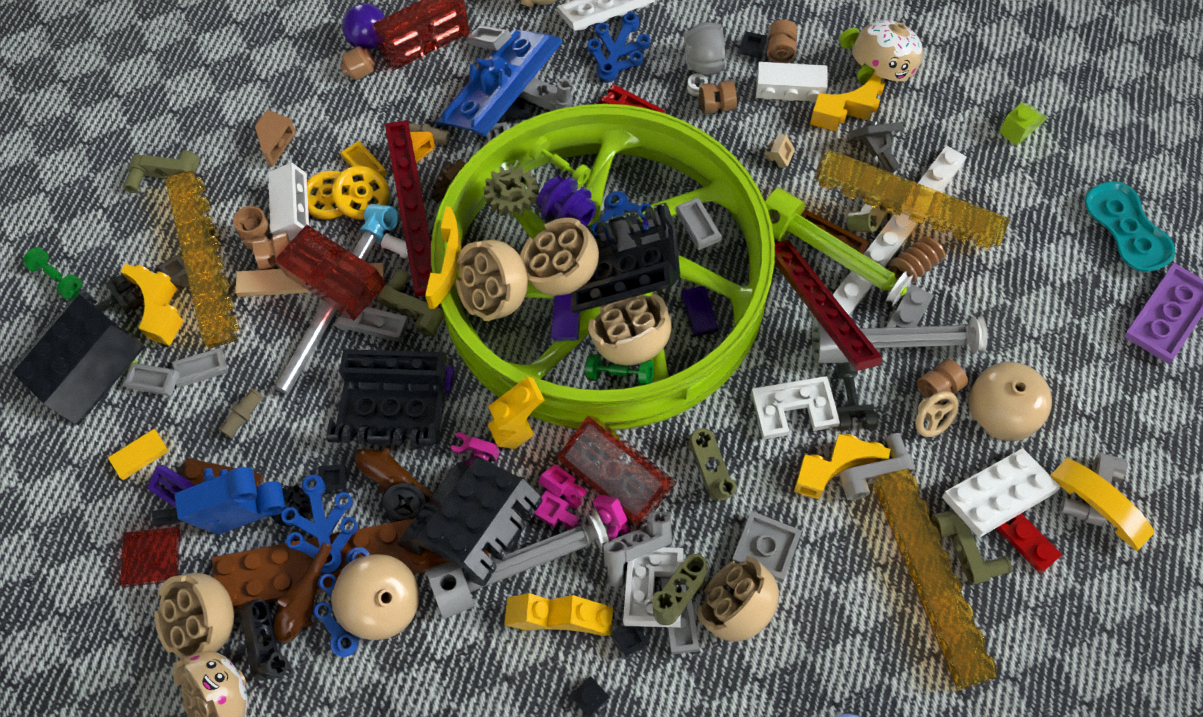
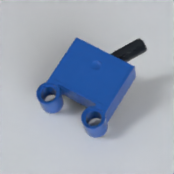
[152,467,286,535]

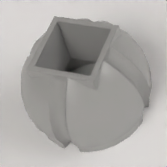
[684,22,725,75]

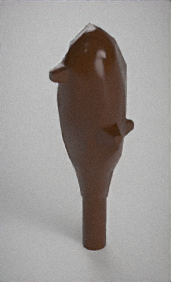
[354,447,434,501]
[273,542,333,645]

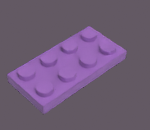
[1123,263,1203,364]

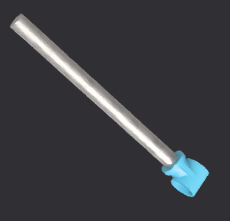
[275,204,398,395]

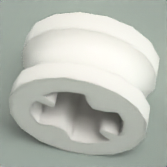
[687,73,708,97]

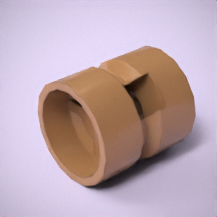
[767,20,798,63]
[699,80,737,114]
[233,206,273,250]
[252,232,294,270]
[917,359,968,404]

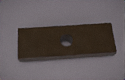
[432,159,466,203]

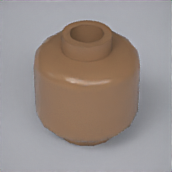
[340,46,376,80]

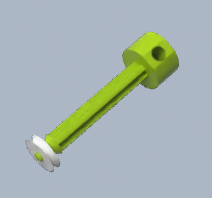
[765,187,913,306]

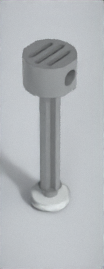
[812,316,988,363]
[425,510,609,619]

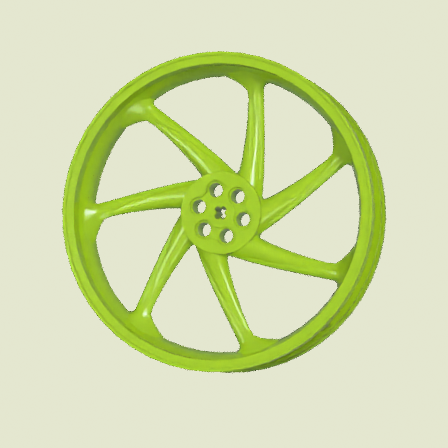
[431,104,775,431]

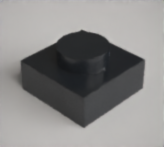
[740,31,767,59]
[505,97,530,120]
[318,464,347,494]
[610,625,650,659]
[570,676,610,717]

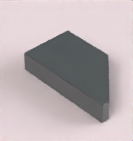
[158,254,204,289]

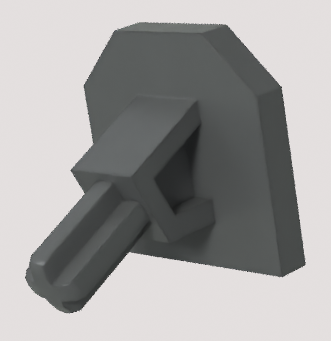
[847,121,904,174]

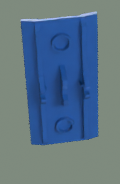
[435,30,562,137]

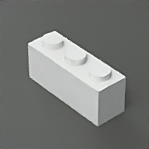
[756,62,827,102]
[268,162,309,241]

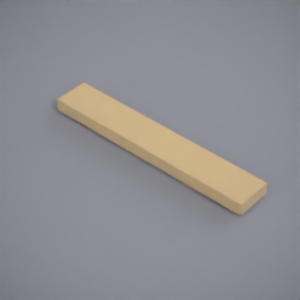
[236,263,385,297]

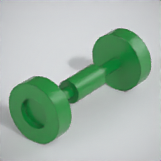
[23,247,83,299]
[585,354,654,386]

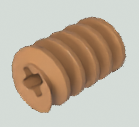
[889,236,946,283]

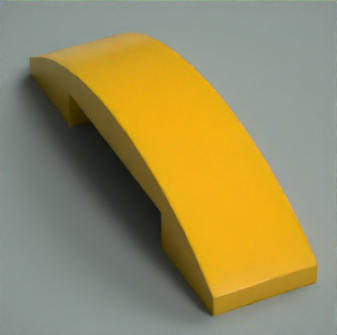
[425,206,461,309]
[1050,458,1155,552]

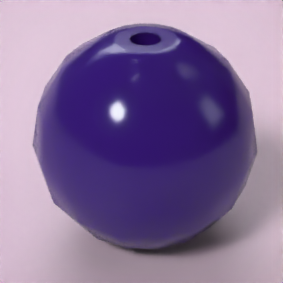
[342,3,388,50]

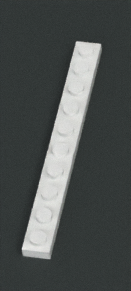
[833,145,967,316]

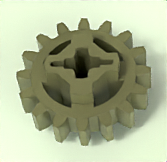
[483,165,539,217]

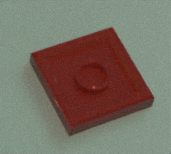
[120,527,180,587]

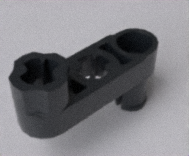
[233,599,289,681]

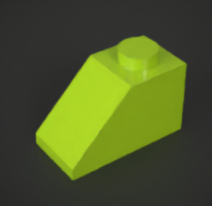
[999,103,1047,146]

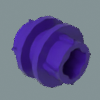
[537,176,596,226]

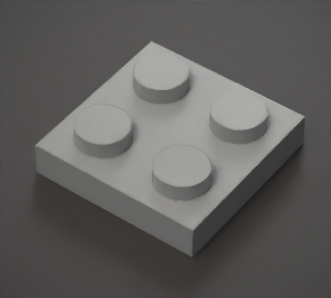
[732,511,802,583]

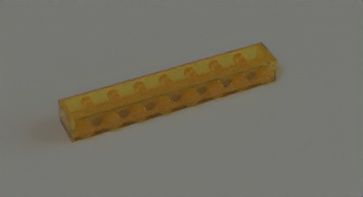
[813,150,1010,250]
[165,170,240,349]
[873,468,997,692]

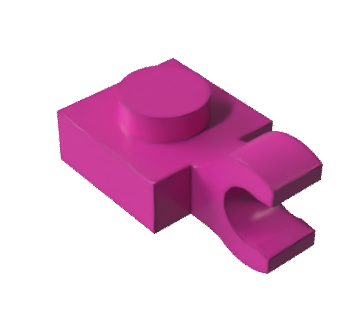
[451,432,500,462]
[538,464,587,509]
[533,490,580,530]
[593,495,629,541]

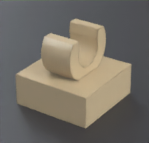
[764,134,795,168]

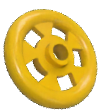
[332,166,390,220]
[307,170,355,220]

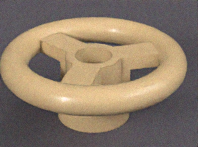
[915,391,959,437]

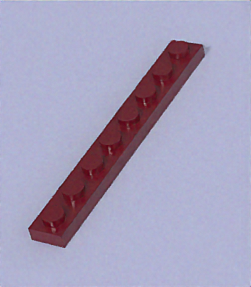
[385,120,433,297]
[774,240,882,371]

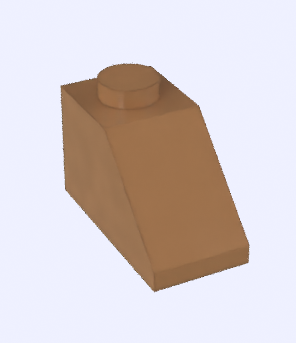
[255,110,296,167]

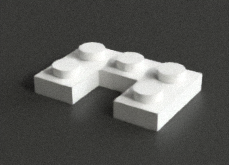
[751,376,840,440]
[623,547,684,627]

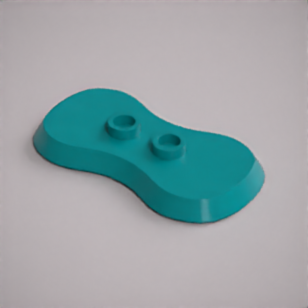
[1085,181,1176,272]

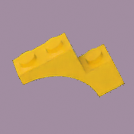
[810,70,885,132]
[120,263,184,346]
[487,376,544,449]
[794,434,891,500]
[504,593,613,636]

